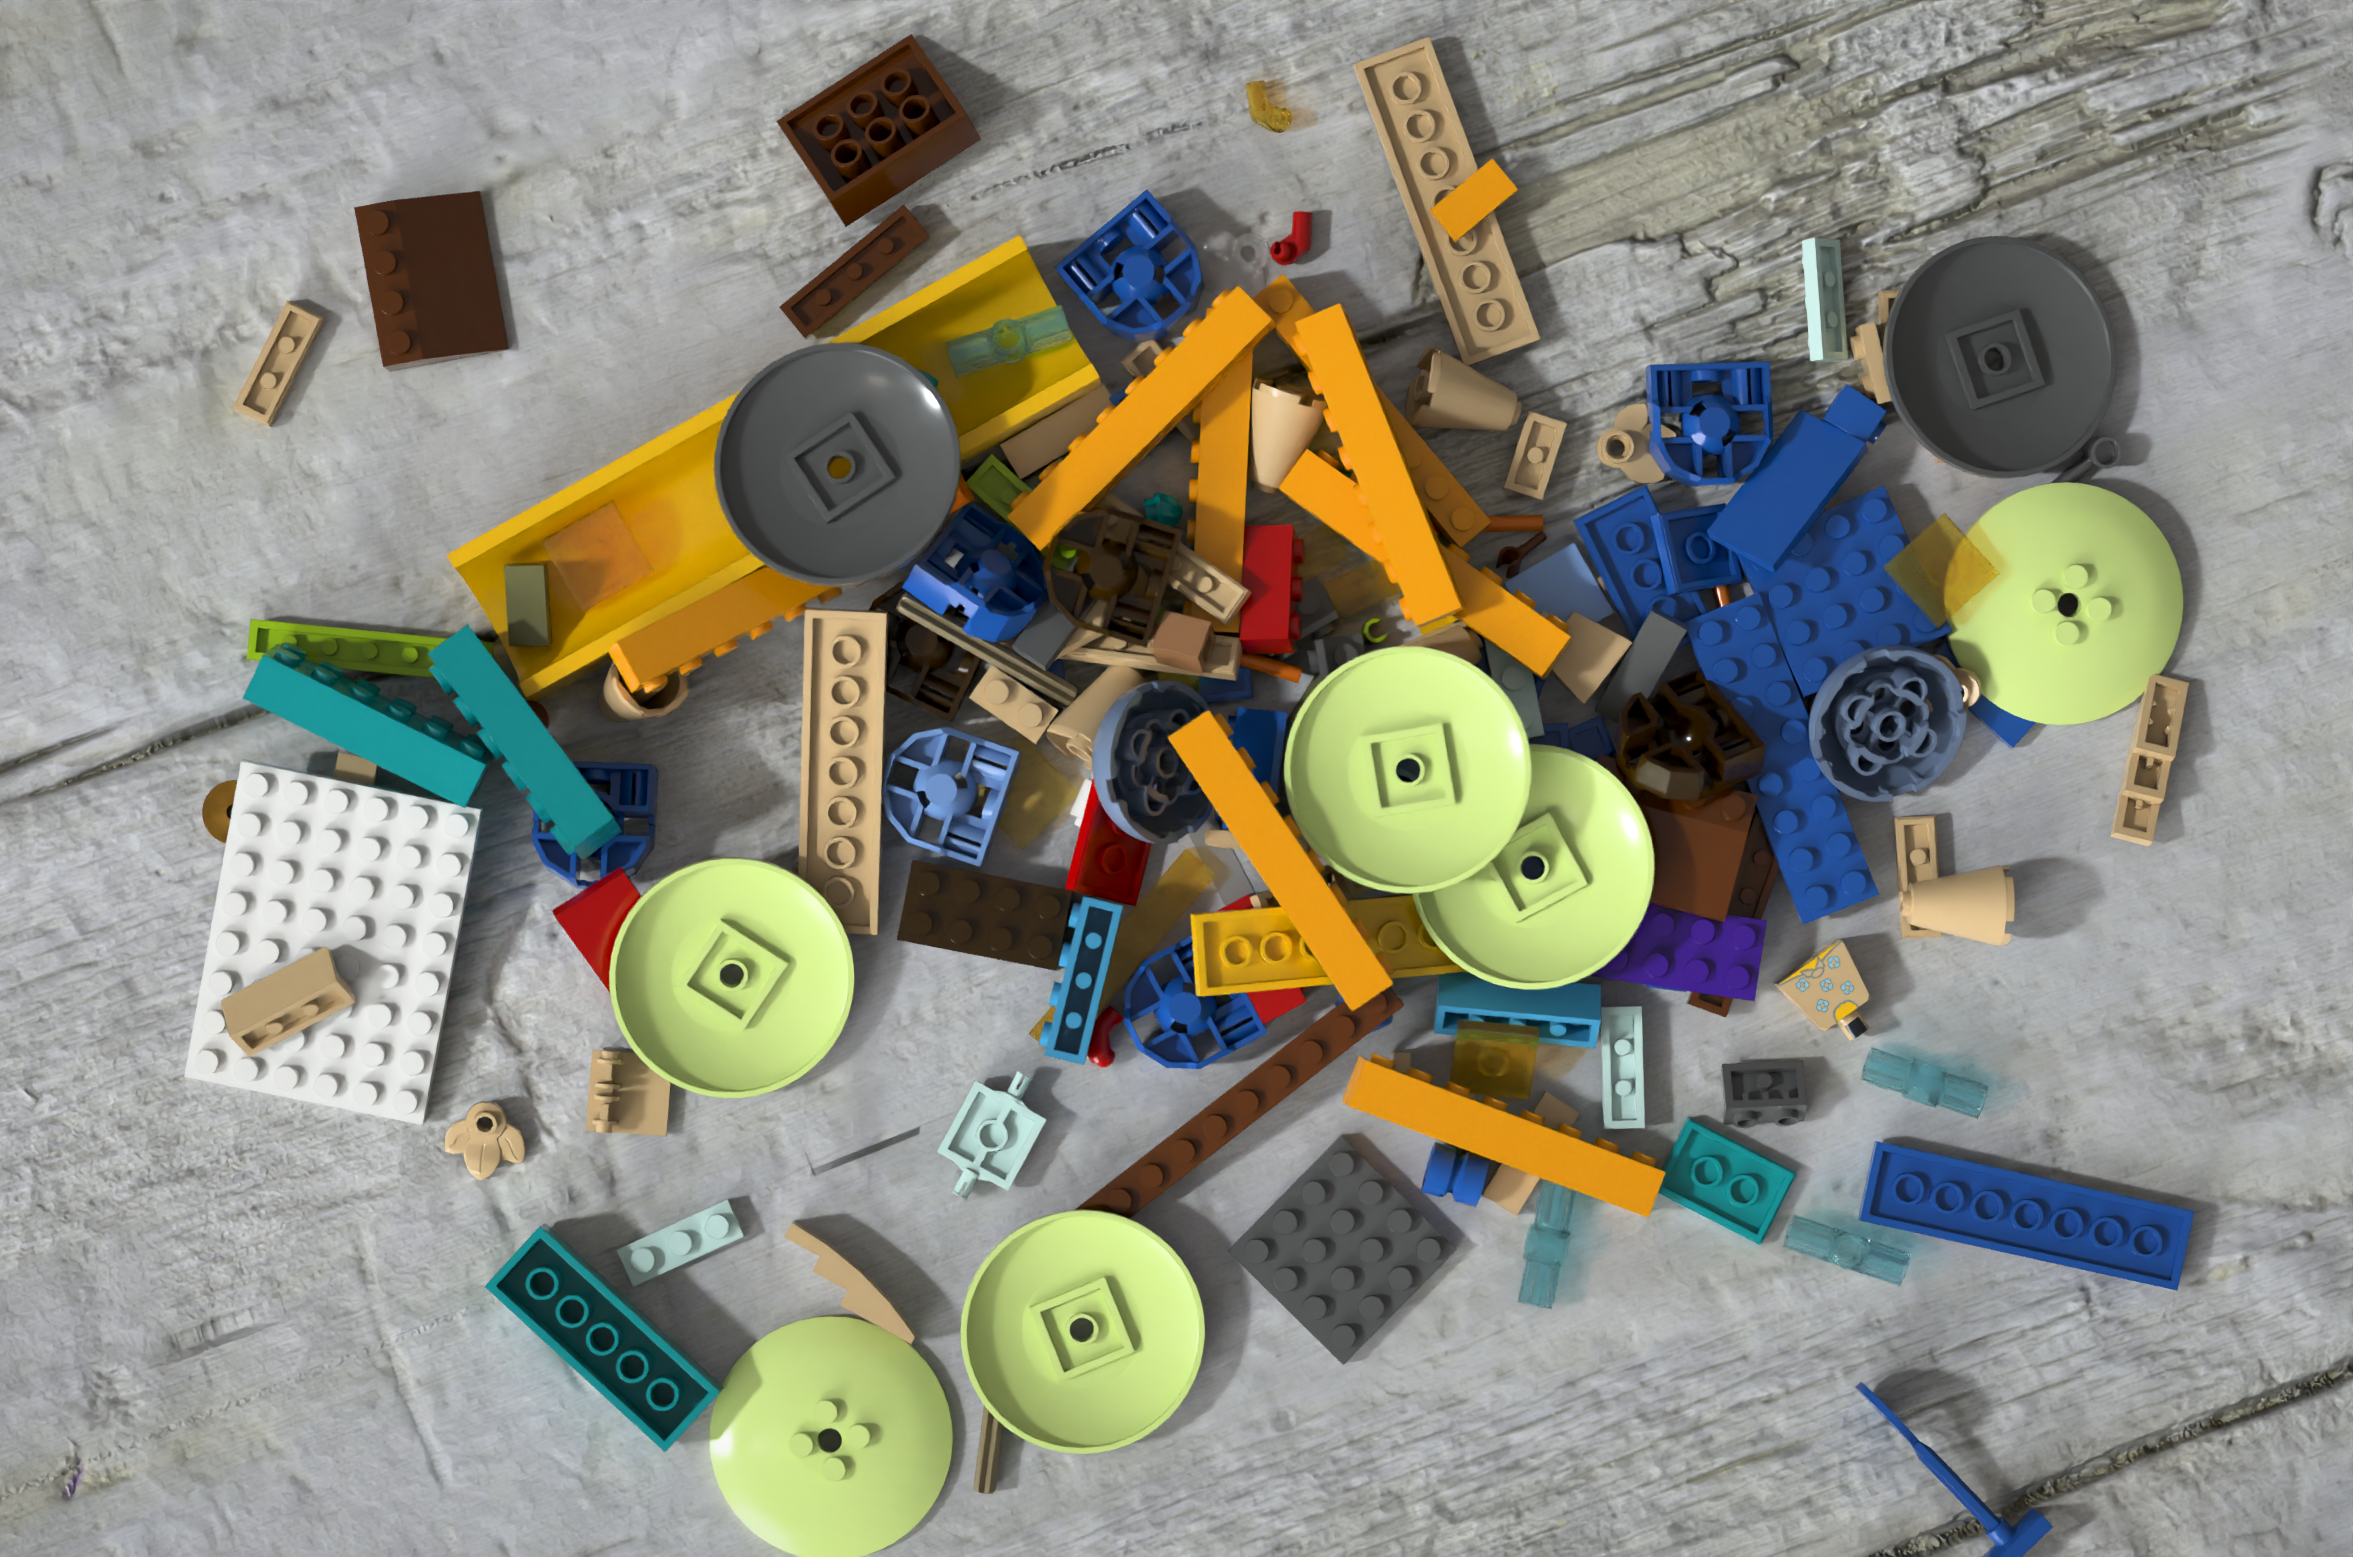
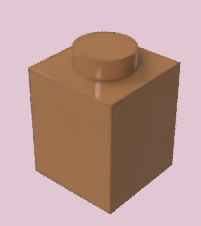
[1149,610,1216,675]

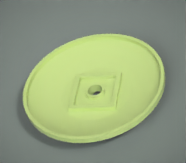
[1942,482,2183,725]
[1284,646,1532,893]
[1412,744,1655,990]
[609,857,854,1098]
[960,1209,1205,1454]
[710,1316,953,1557]

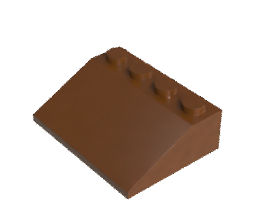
[776,34,981,227]
[354,191,509,372]
[1597,754,1758,923]

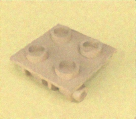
[586,1049,671,1137]

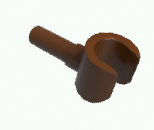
[1496,531,1547,579]

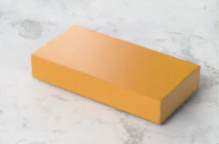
[1429,159,1518,242]

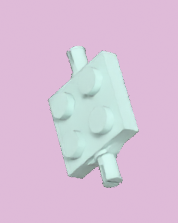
[937,1071,1047,1200]

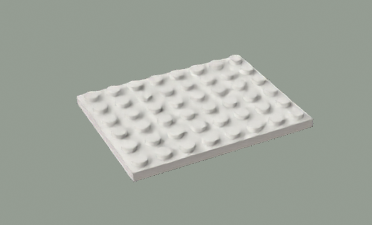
[184,759,483,1125]

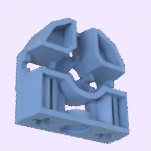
[882,727,1023,867]

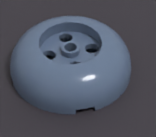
[1809,645,1967,802]
[1092,680,1214,844]

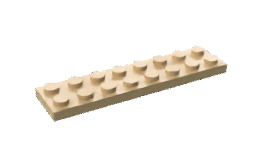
[1353,37,1541,366]
[798,608,888,935]

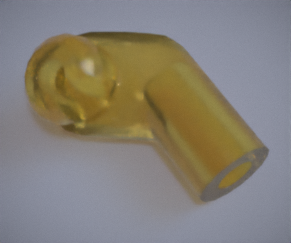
[1245,81,1292,133]

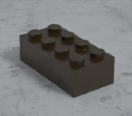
[897,860,1073,971]

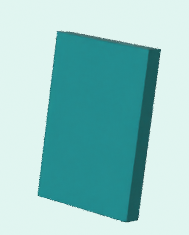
[1658,1117,1797,1245]

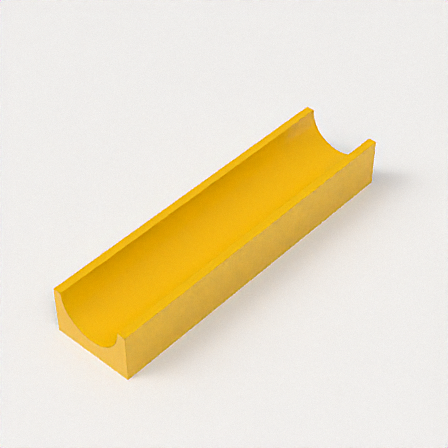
[447,235,1101,702]

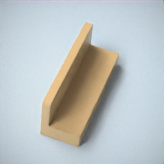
[221,947,356,1057]

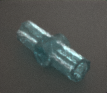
[945,305,1073,378]
[1860,1047,1989,1119]
[1517,1182,1576,1309]
[1783,1214,1911,1286]

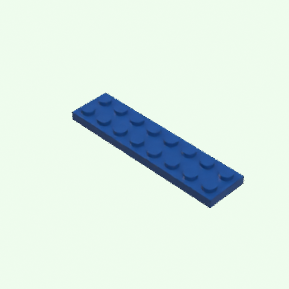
[1683,592,1879,924]
[1858,1141,2194,1291]

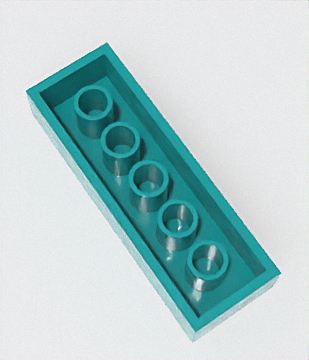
[428,624,622,861]
[243,642,494,808]
[484,1223,724,1452]

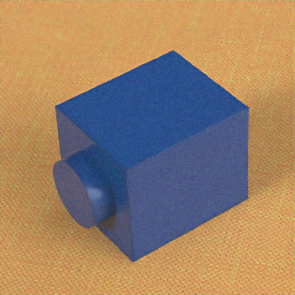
[1821,384,1887,444]

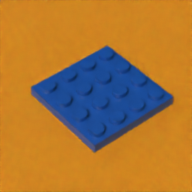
[1736,485,1952,699]

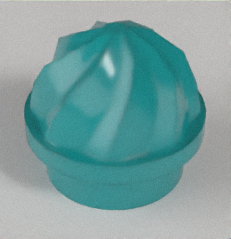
[1144,492,1183,526]

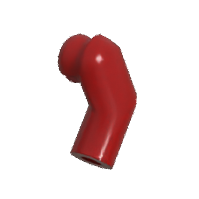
[1270,211,1313,266]
[1087,1005,1124,1068]

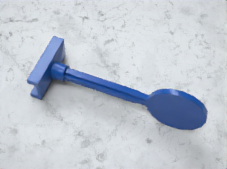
[1855,1381,2053,1557]

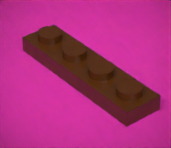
[779,205,930,339]

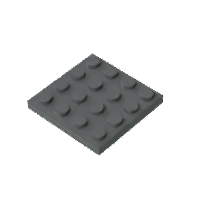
[1227,1135,1457,1365]

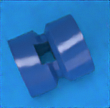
[1421,1142,1490,1207]

